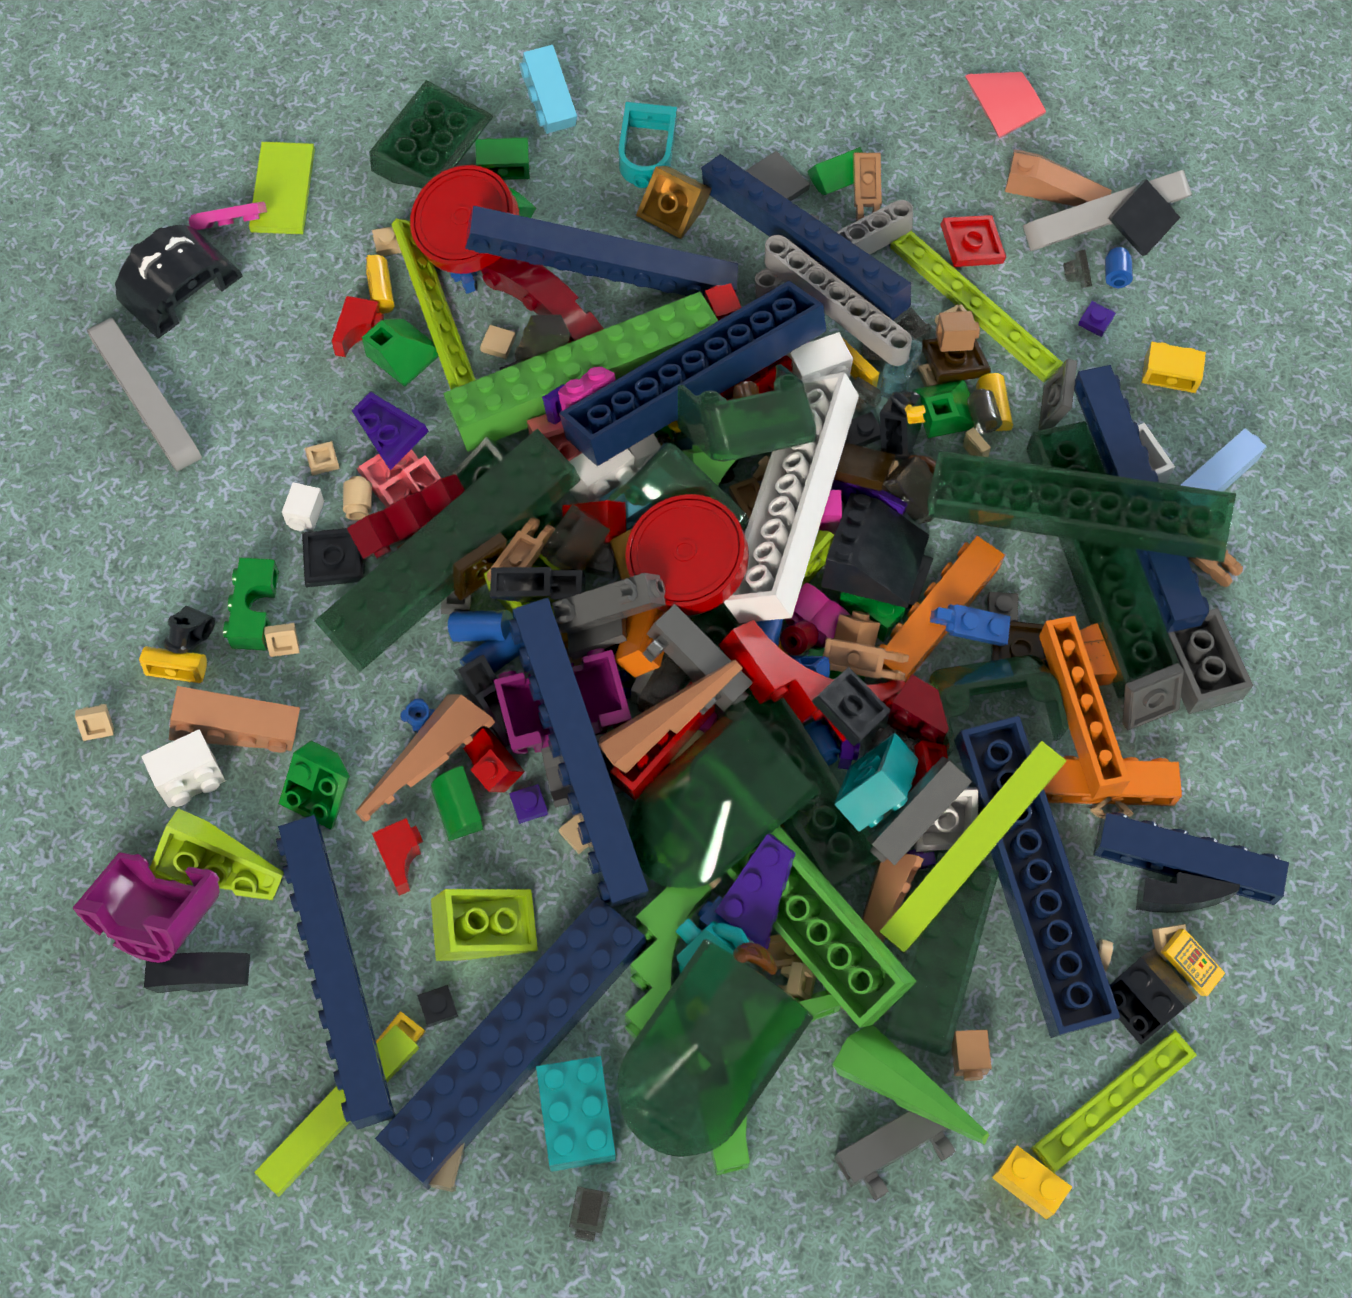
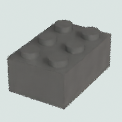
[1155,608,1253,714]

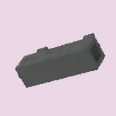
[552,573,666,634]
[642,604,753,715]
[867,756,972,865]
[834,1111,956,1201]

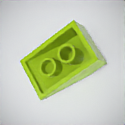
[431,889,538,961]

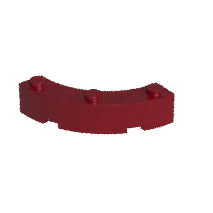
[481,257,604,345]

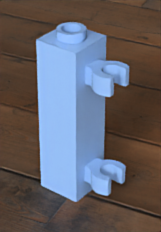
[1171,428,1267,520]

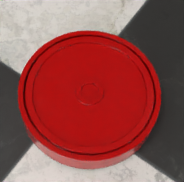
[410,165,519,274]
[626,494,749,615]

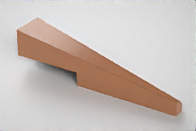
[598,660,742,773]
[355,694,495,822]
[841,854,924,1008]

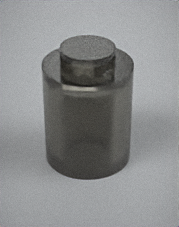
[967,389,1002,434]

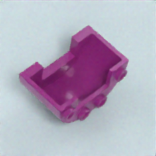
[494,648,631,754]
[73,852,220,963]

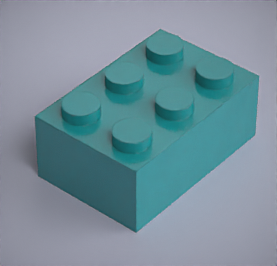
[834,733,919,832]
[536,1056,616,1172]

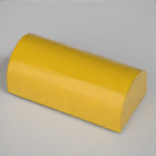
[366,255,394,314]
[976,373,1013,432]
[139,646,207,683]

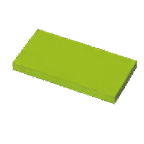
[249,142,315,234]

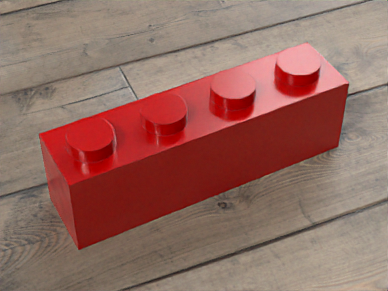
[610,682,715,801]

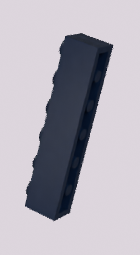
[1093,812,1289,905]

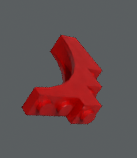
[719,620,906,742]

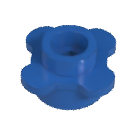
[400,698,435,733]

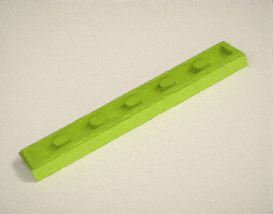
[254,1025,420,1197]
[1031,1030,1197,1173]

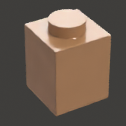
[936,311,980,352]
[834,611,880,646]
[951,1030,992,1081]

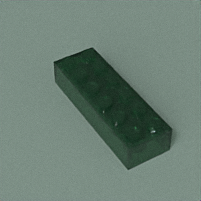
[884,852,999,1057]

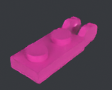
[188,201,267,230]

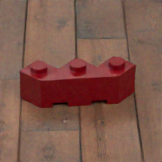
[347,473,472,559]

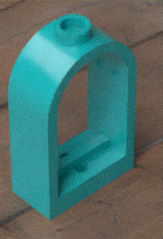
[619,102,677,188]

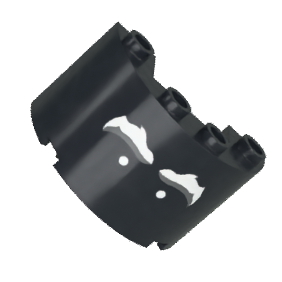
[115,225,243,339]

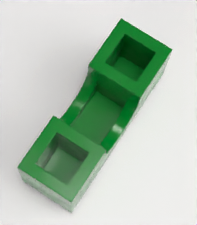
[223,557,279,651]

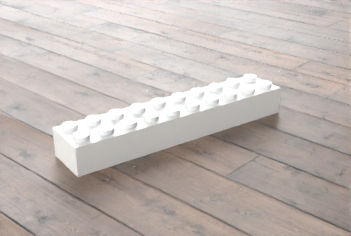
[724,372,859,623]

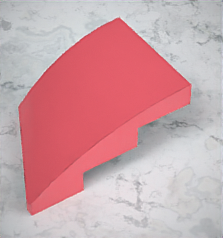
[965,72,1046,138]
[357,449,441,507]

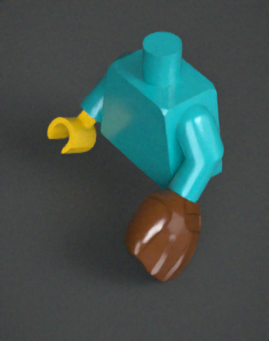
[675,918,777,1021]

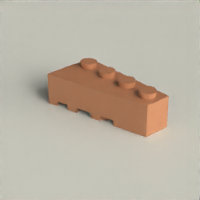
[169,686,300,753]

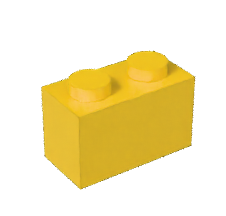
[1141,342,1206,393]
[992,1145,1072,1220]

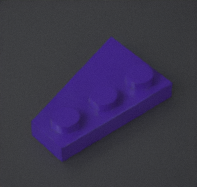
[351,392,429,470]
[715,834,795,949]

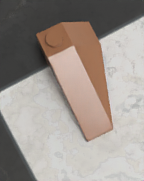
[1005,149,1112,206]

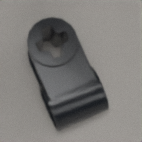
[164,606,215,654]

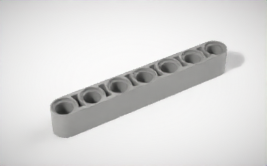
[1022,170,1192,251]
[755,200,913,299]
[764,235,912,366]
[87,317,202,472]

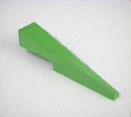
[832,1025,990,1145]

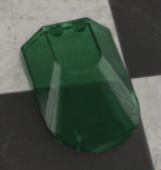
[628,700,819,889]
[617,938,815,1157]

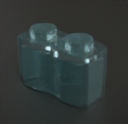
[880,338,922,399]

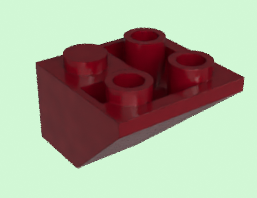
[887,674,949,745]

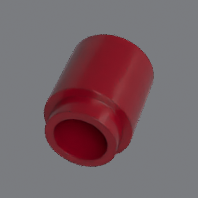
[780,620,819,655]

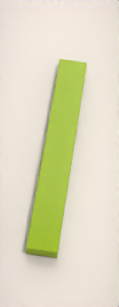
[391,218,475,390]
[890,231,1063,382]
[880,741,1067,953]

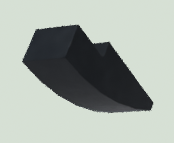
[490,567,586,604]
[454,654,511,747]
[1136,872,1240,913]
[144,952,250,993]

